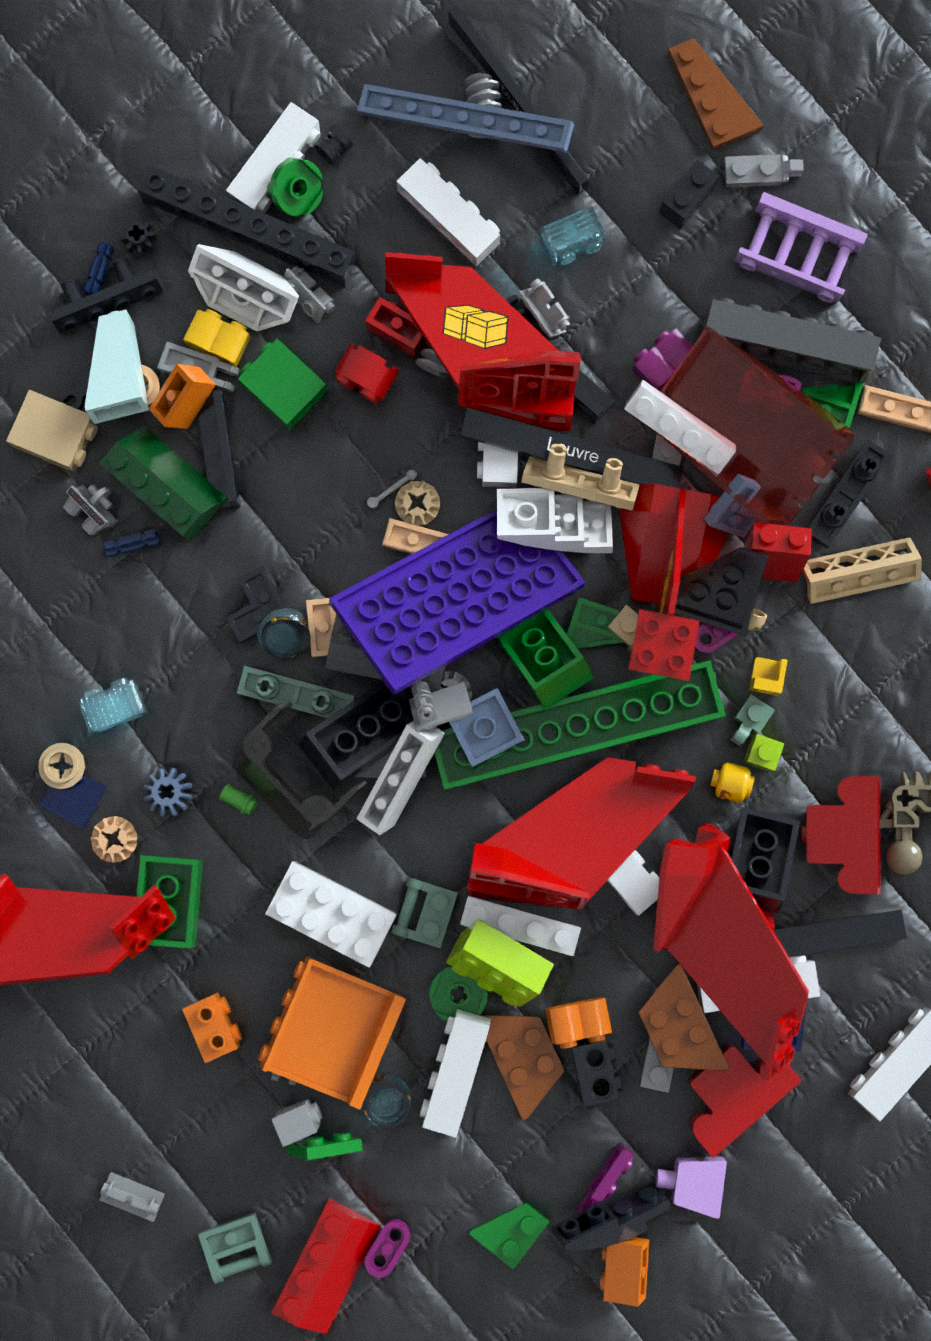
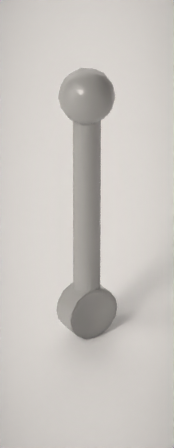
[367,469,417,509]

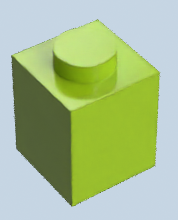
[743,734,784,773]

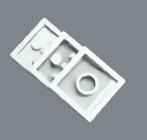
[497,488,613,553]

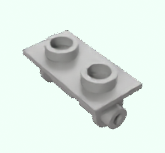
[284,266,335,324]
[518,279,570,338]
[99,1172,165,1222]

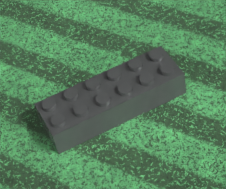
[698,298,881,383]

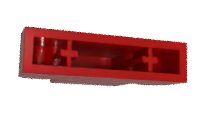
[802,776,881,894]
[687,1044,802,1158]

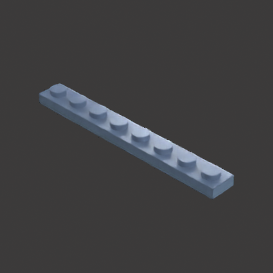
[357,84,574,153]

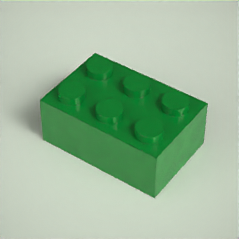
[497,609,594,709]
[136,855,204,948]

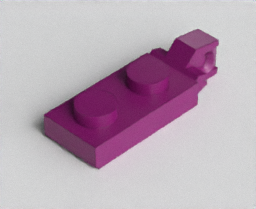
[576,1142,634,1213]

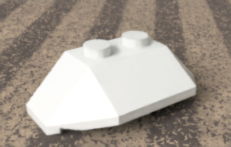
[188,244,299,331]

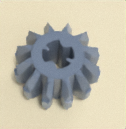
[144,768,193,816]

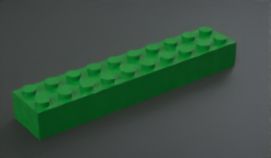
[435,660,726,791]

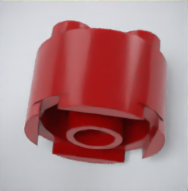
[334,342,400,405]

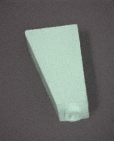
[85,310,149,424]

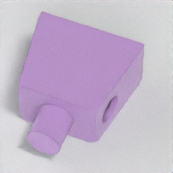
[656,1156,727,1219]

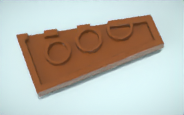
[668,38,764,150]

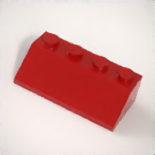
[272,1198,381,1334]

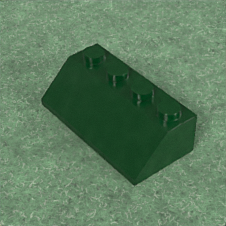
[99,426,228,541]

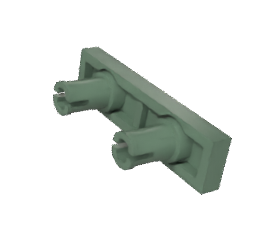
[237,666,356,718]

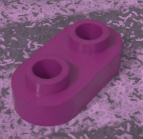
[695,623,738,654]
[365,1219,410,1278]

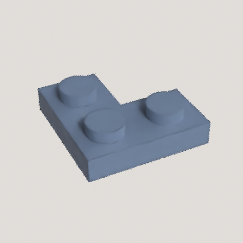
[704,474,761,538]

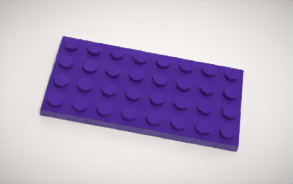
[329,509,586,695]

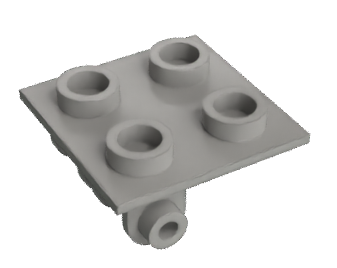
[409,681,474,731]

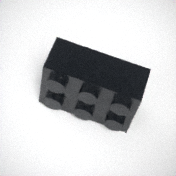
[730,807,800,913]

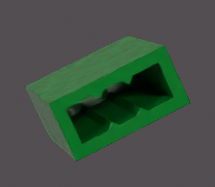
[238,339,328,431]

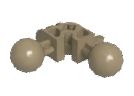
[880,772,931,876]

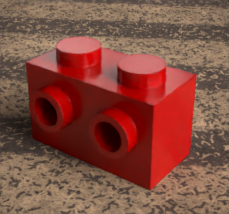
[365,297,426,358]

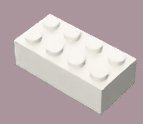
[265,861,397,968]

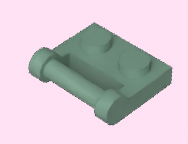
[391,877,458,948]
[198,1213,272,1284]

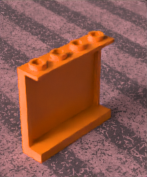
[258,956,406,1110]

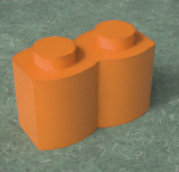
[545,997,612,1049]

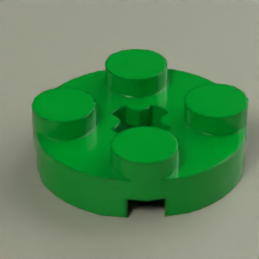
[267,157,323,216]
[429,966,488,1022]

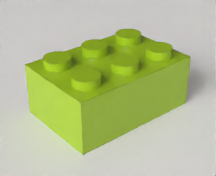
[445,919,554,1007]

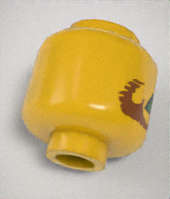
[711,762,755,803]

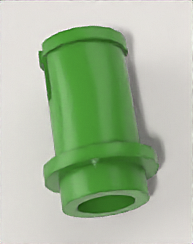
[219,783,258,815]

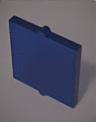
[39,763,107,829]

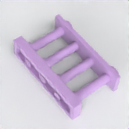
[734,192,868,303]

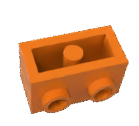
[149,364,216,429]
[182,993,243,1063]
[600,1237,649,1307]

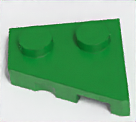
[793,382,863,435]
[567,597,623,649]
[286,1132,362,1160]
[468,1202,549,1270]

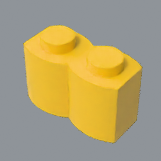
[183,309,251,367]

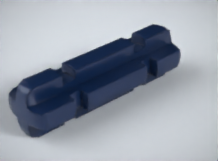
[83,242,114,295]
[103,529,160,557]

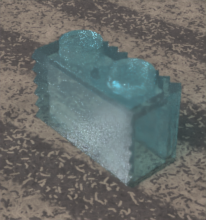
[540,206,606,265]
[78,678,148,734]

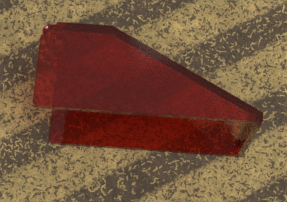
[647,326,855,526]

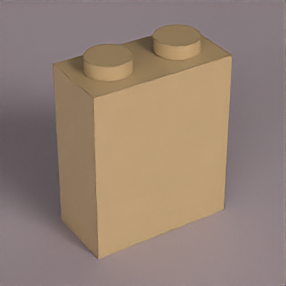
[6,390,98,473]

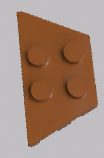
[638,964,729,1071]
[480,1014,564,1121]

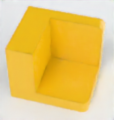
[749,657,787,696]

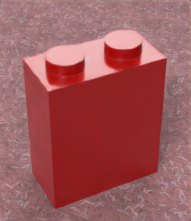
[743,522,812,583]

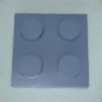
[449,688,524,767]

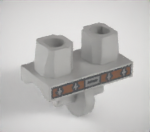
[63,484,118,535]

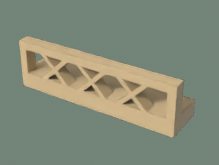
[802,537,922,604]

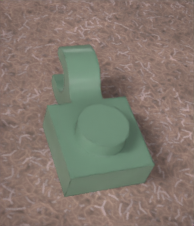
[730,694,775,746]

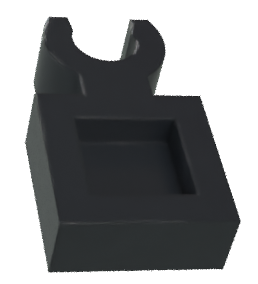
[61,361,92,411]

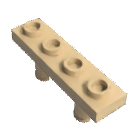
[522,444,639,510]

